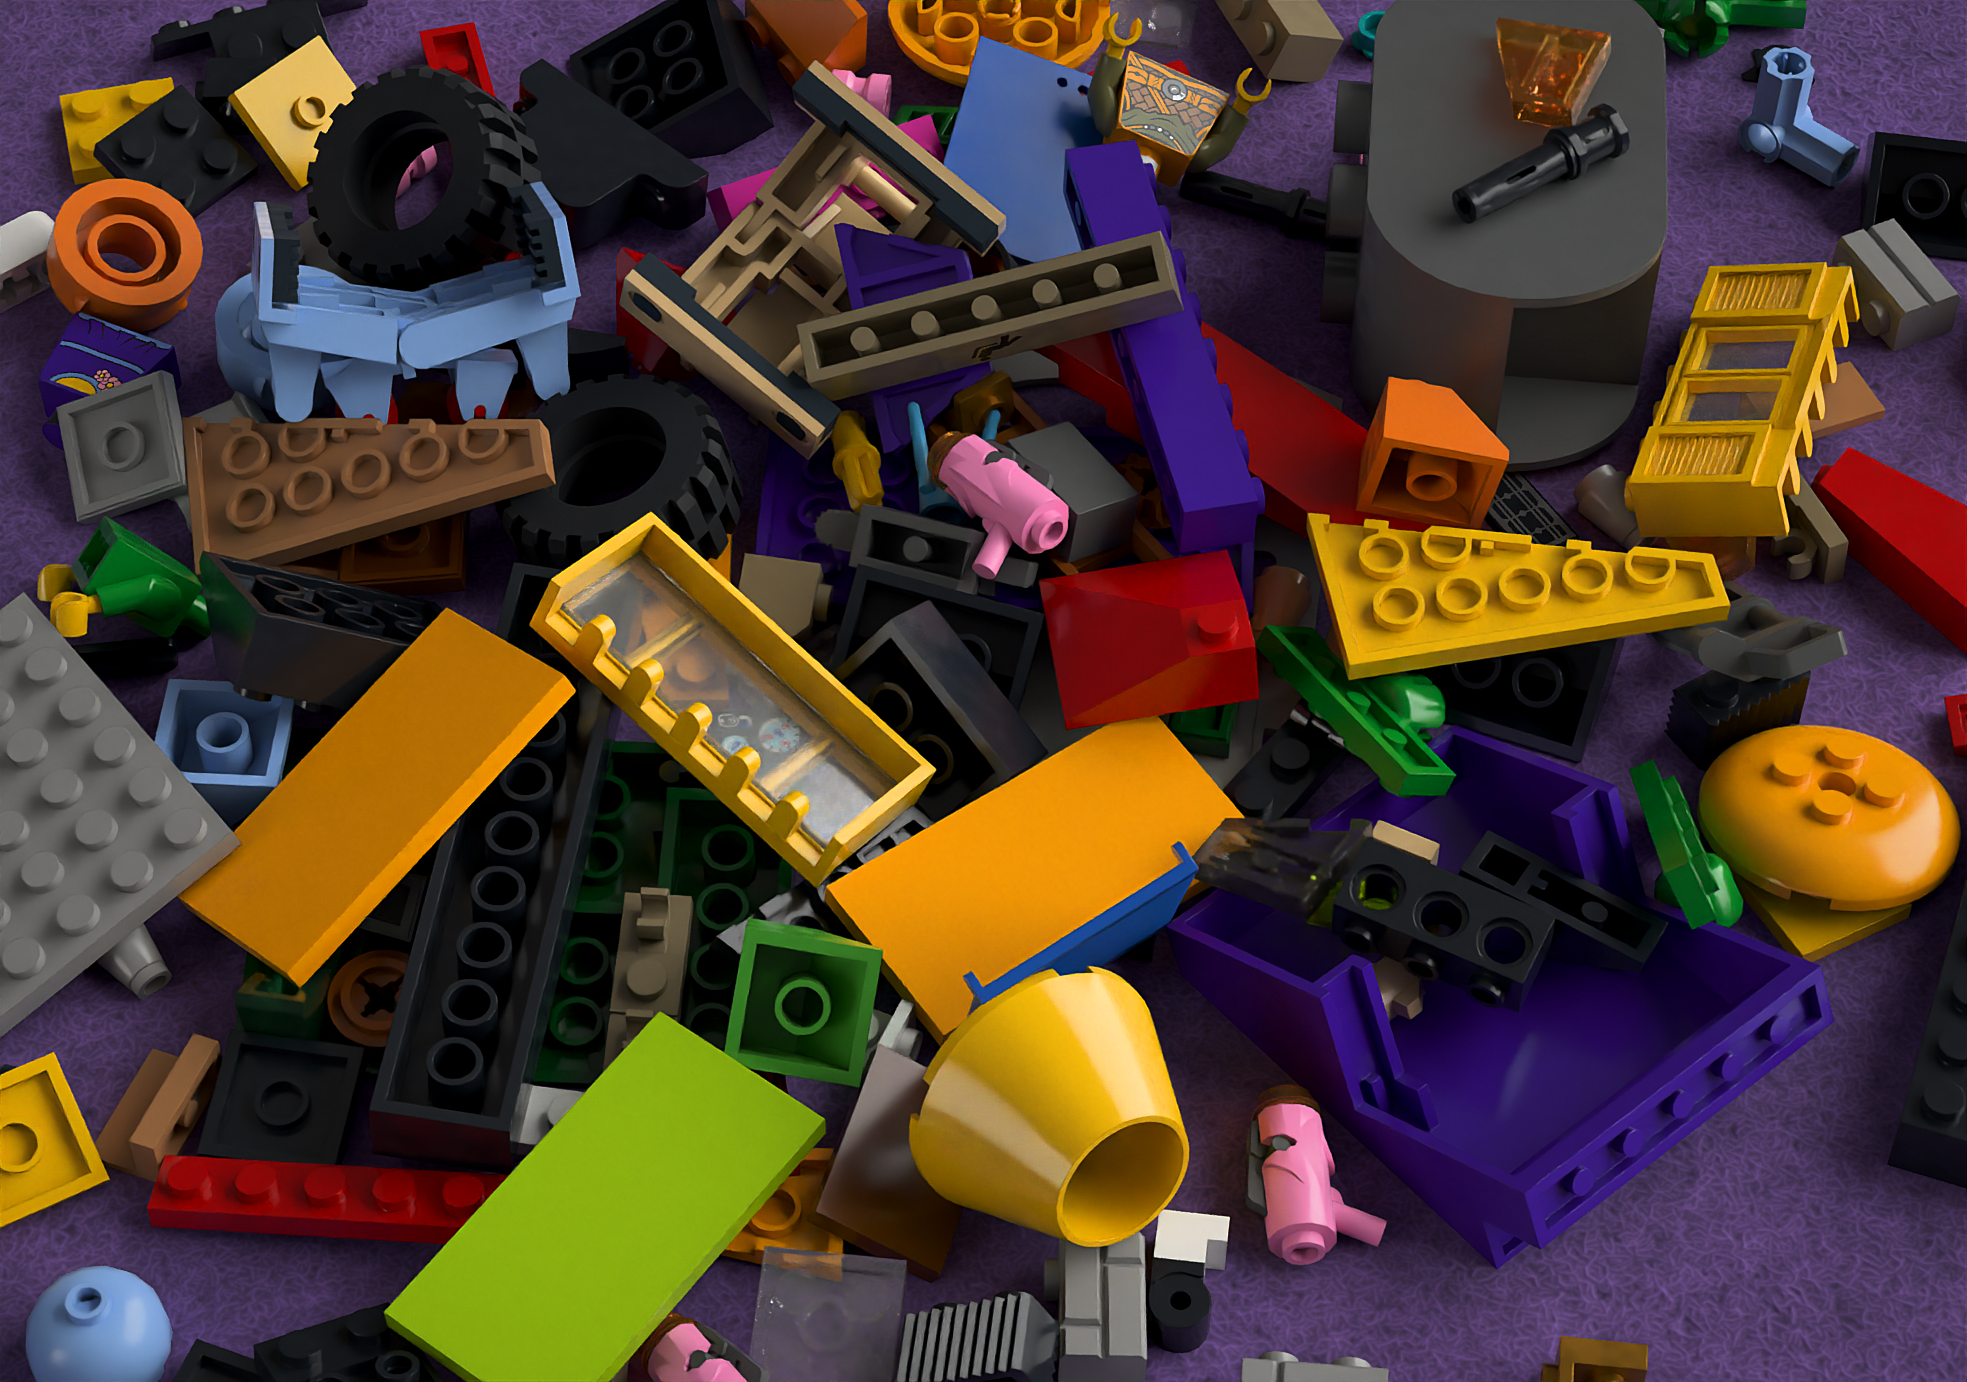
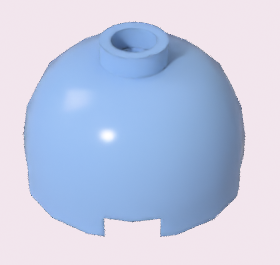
[26,1266,173,1382]

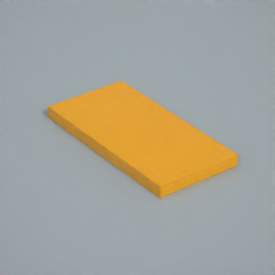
[176,607,576,988]
[824,715,1266,1047]

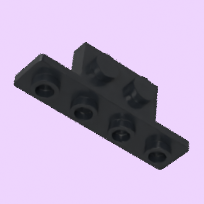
[150,0,368,63]

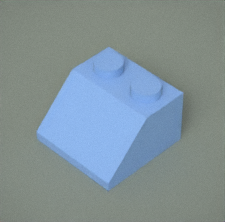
[154,679,297,827]

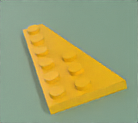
[1306,513,1730,680]

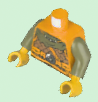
[1087,12,1271,187]

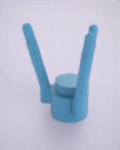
[907,402,1001,525]

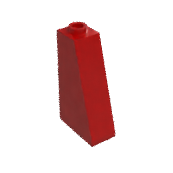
[1810,447,1967,654]

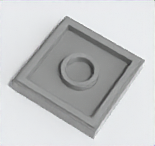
[56,370,188,525]

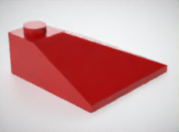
[1038,549,1260,730]

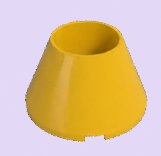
[909,966,1189,1247]

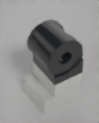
[1147,1210,1230,1353]

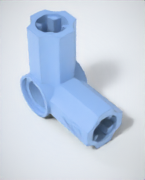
[1738,47,1861,188]

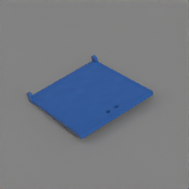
[943,36,1104,266]
[963,841,1199,1017]

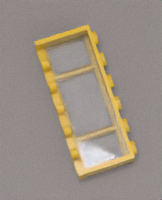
[529,512,937,889]

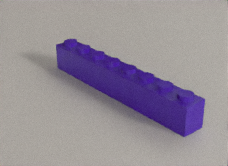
[1063,140,1265,553]

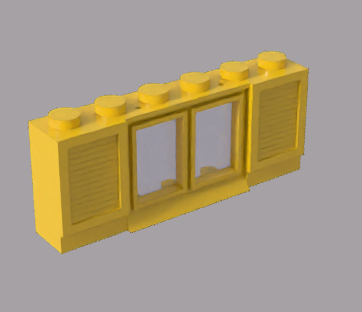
[1624,262,1860,537]

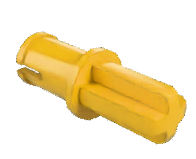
[829,410,885,513]

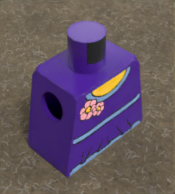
[38,311,182,450]

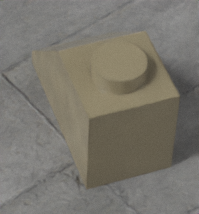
[723,553,834,691]

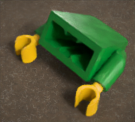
[37,516,211,640]

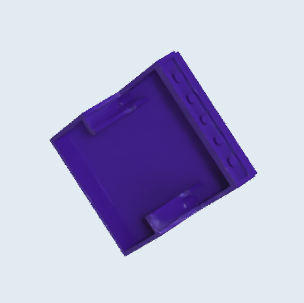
[1165,725,1834,1269]

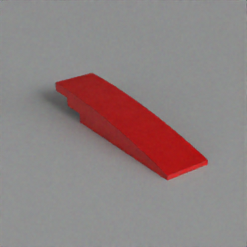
[1033,321,1436,541]

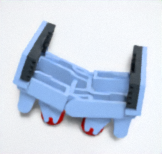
[251,181,581,425]

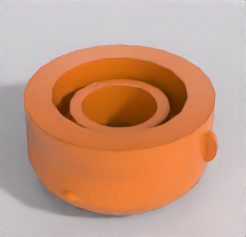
[46,179,203,333]

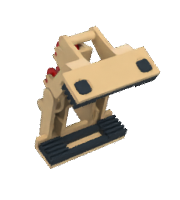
[619,60,1006,460]

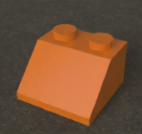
[743,0,867,87]
[1356,377,1509,530]

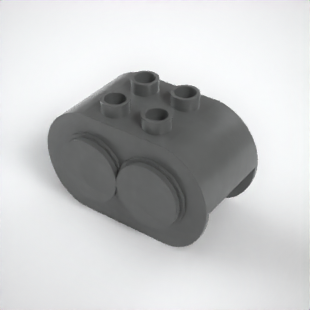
[1320,0,1668,472]

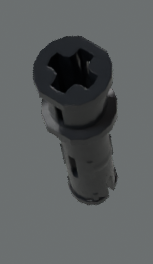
[1452,103,1630,224]
[1180,170,1347,251]

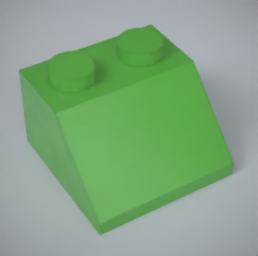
[724,918,883,1087]

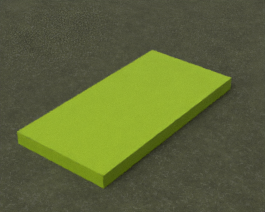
[384,1011,826,1382]

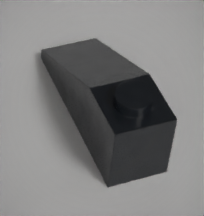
[1458,830,1669,972]

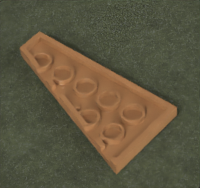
[182,417,556,582]

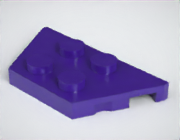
[834,223,994,456]

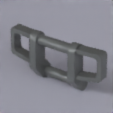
[1645,581,1848,682]

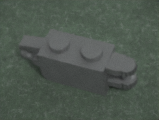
[813,504,1039,596]

